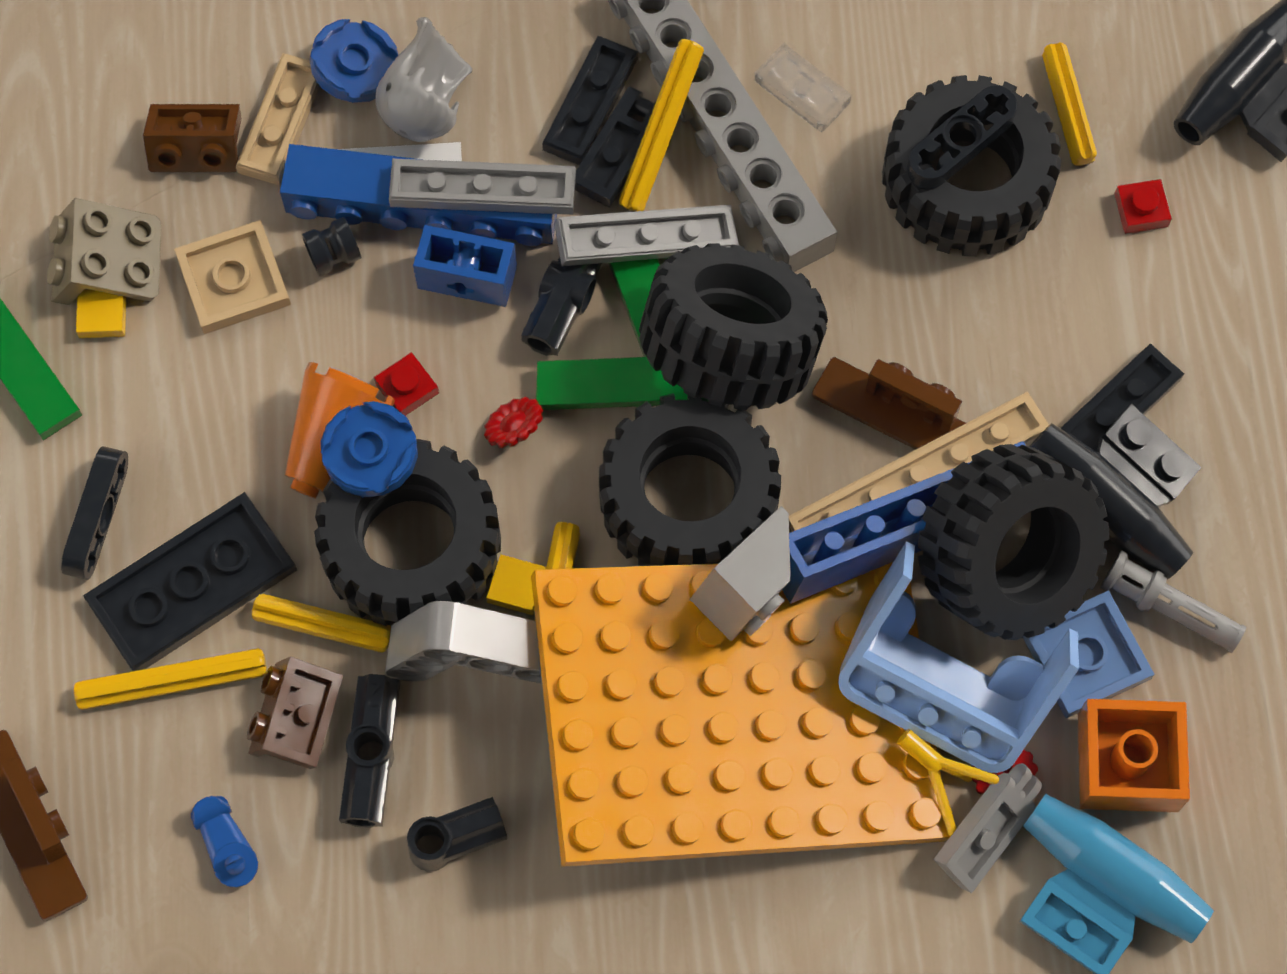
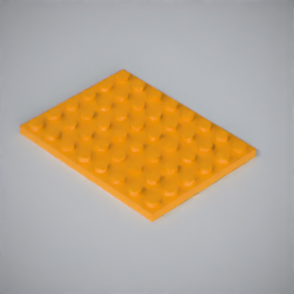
[531,562,950,867]

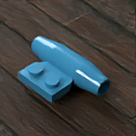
[1020,794,1214,974]

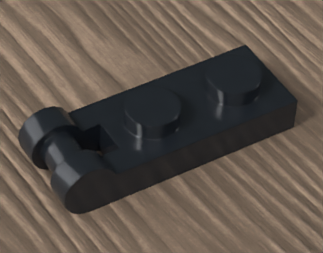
[575,86,656,208]

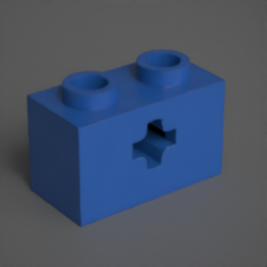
[413,225,517,307]

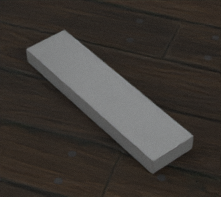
[389,158,576,215]
[554,205,739,266]

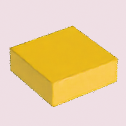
[76,289,126,338]
[486,554,546,615]

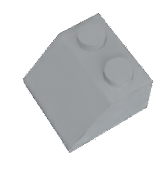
[690,506,790,641]

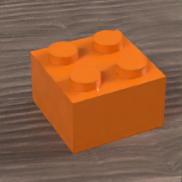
[1078,699,1190,812]

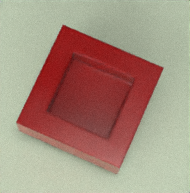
[1114,179,1172,234]
[374,352,439,416]

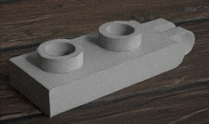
[933,763,1042,893]

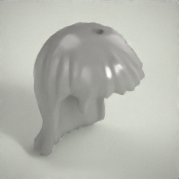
[375,17,472,142]

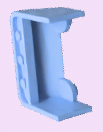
[838,541,1079,773]

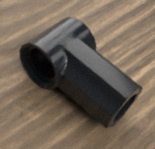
[407,797,507,872]

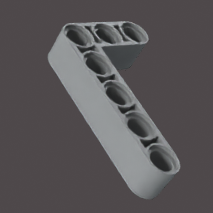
[385,601,542,684]

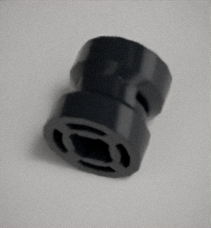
[301,217,362,276]

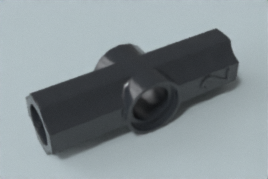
[521,257,603,356]
[339,674,401,828]

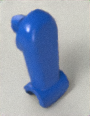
[191,796,258,887]

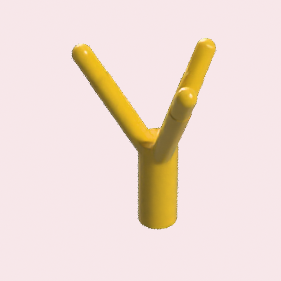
[897,729,999,837]

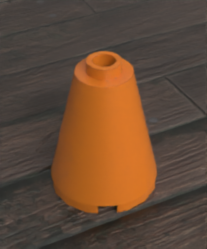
[285,362,395,499]

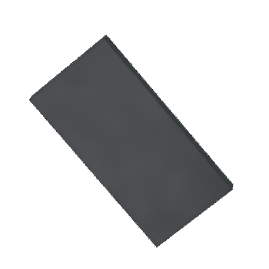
[83,492,297,671]

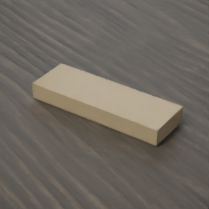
[236,53,320,186]

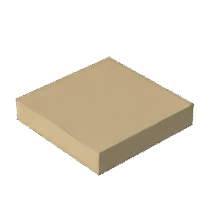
[174,220,291,334]

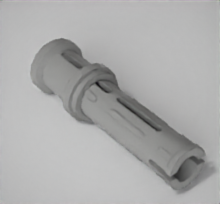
[1100,550,1246,653]

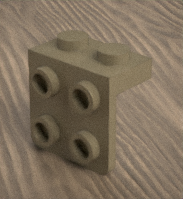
[47,198,161,305]

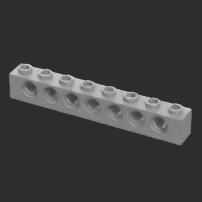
[608,0,837,272]

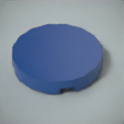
[309,19,398,103]
[321,401,418,497]

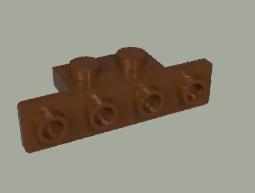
[812,357,966,450]
[0,730,88,921]

